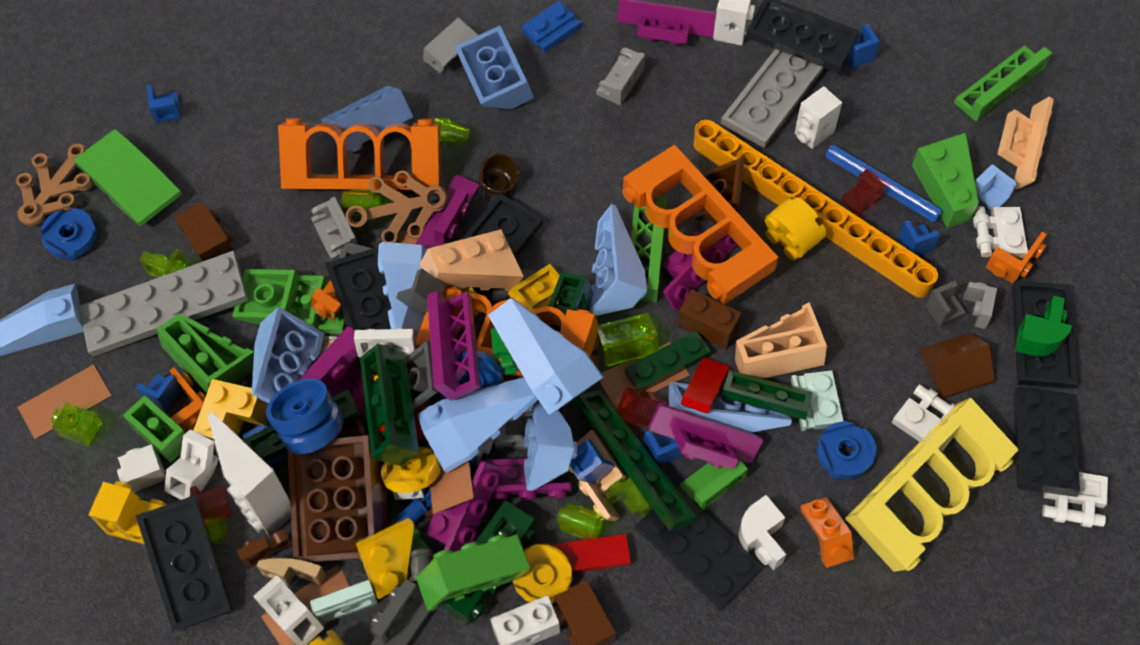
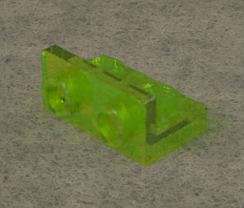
[597,313,659,366]

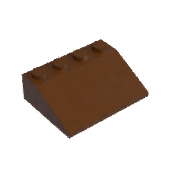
[287,435,389,562]

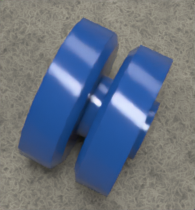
[266,378,344,454]

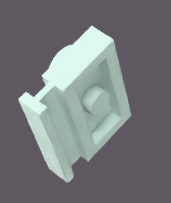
[791,371,843,431]
[310,580,378,624]

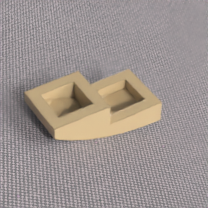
[257,558,326,586]

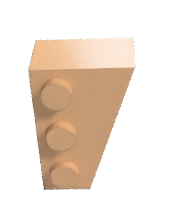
[419,230,524,291]
[735,302,827,379]

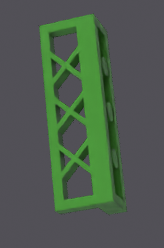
[954,45,1052,122]
[631,196,667,303]

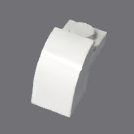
[164,430,218,500]
[739,495,786,570]
[253,575,324,645]

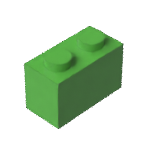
[123,395,186,463]

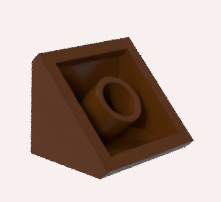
[695,158,744,223]
[918,333,995,399]

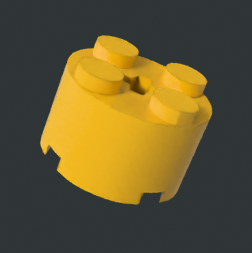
[765,196,826,261]

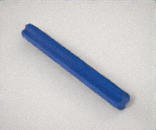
[826,144,942,222]

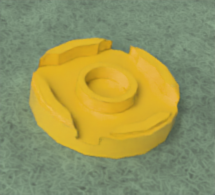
[381,446,441,493]
[513,544,572,603]

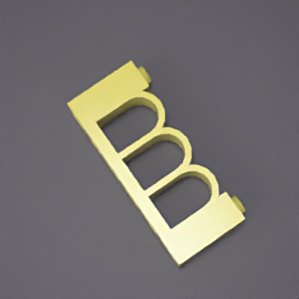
[845,398,1019,572]

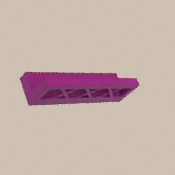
[427,291,480,401]

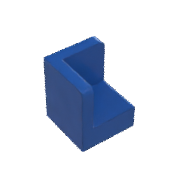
[847,24,880,68]
[147,84,181,123]
[898,220,940,256]
[135,374,183,412]
[643,430,682,467]
[570,439,615,484]

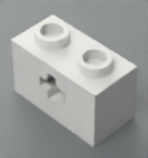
[713,0,755,45]
[795,86,842,149]
[490,595,560,645]

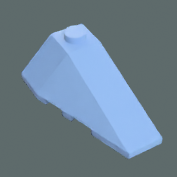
[590,204,648,316]
[378,242,427,349]
[0,284,84,356]
[488,298,603,415]
[252,307,325,404]
[417,377,538,473]
[669,382,792,433]
[523,400,577,491]

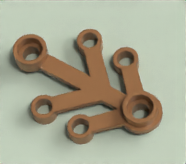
[16,144,92,227]
[346,171,448,243]

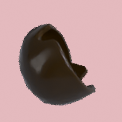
[479,153,520,196]

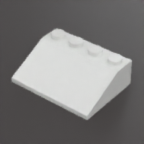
[207,412,291,537]

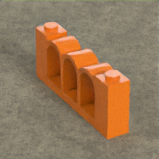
[278,118,442,190]
[622,144,779,305]
[415,286,599,377]

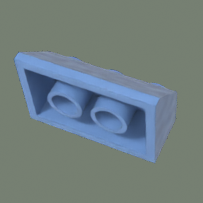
[455,26,534,109]
[321,86,413,153]

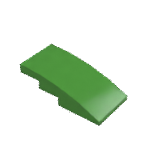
[73,129,182,227]
[232,269,347,334]

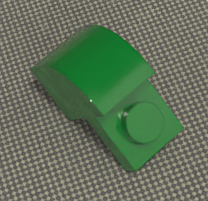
[1015,296,1072,356]

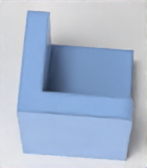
[975,164,1017,211]

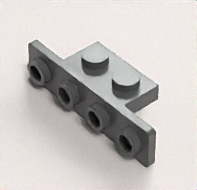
[371,579,430,645]

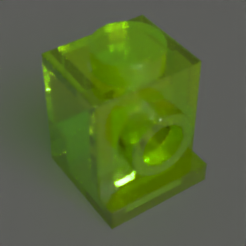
[51,402,102,447]

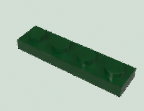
[243,389,361,463]

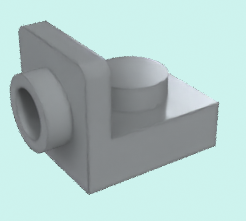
[963,282,997,329]

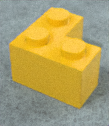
[193,379,269,441]
[89,481,167,545]

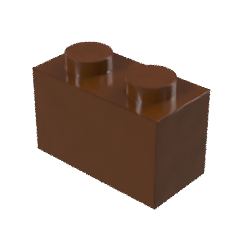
[174,201,233,262]
[677,290,742,349]
[553,580,616,645]

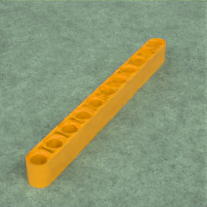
[693,120,938,298]

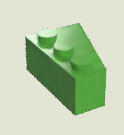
[912,133,979,228]
[156,313,254,395]
[416,534,530,612]

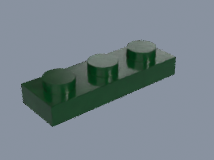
[625,330,711,394]
[722,370,812,420]

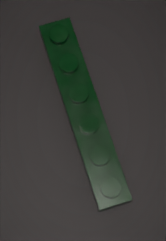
[575,390,697,531]

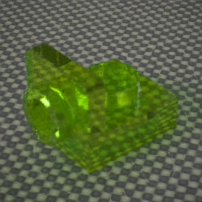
[139,248,187,278]
[606,478,651,519]

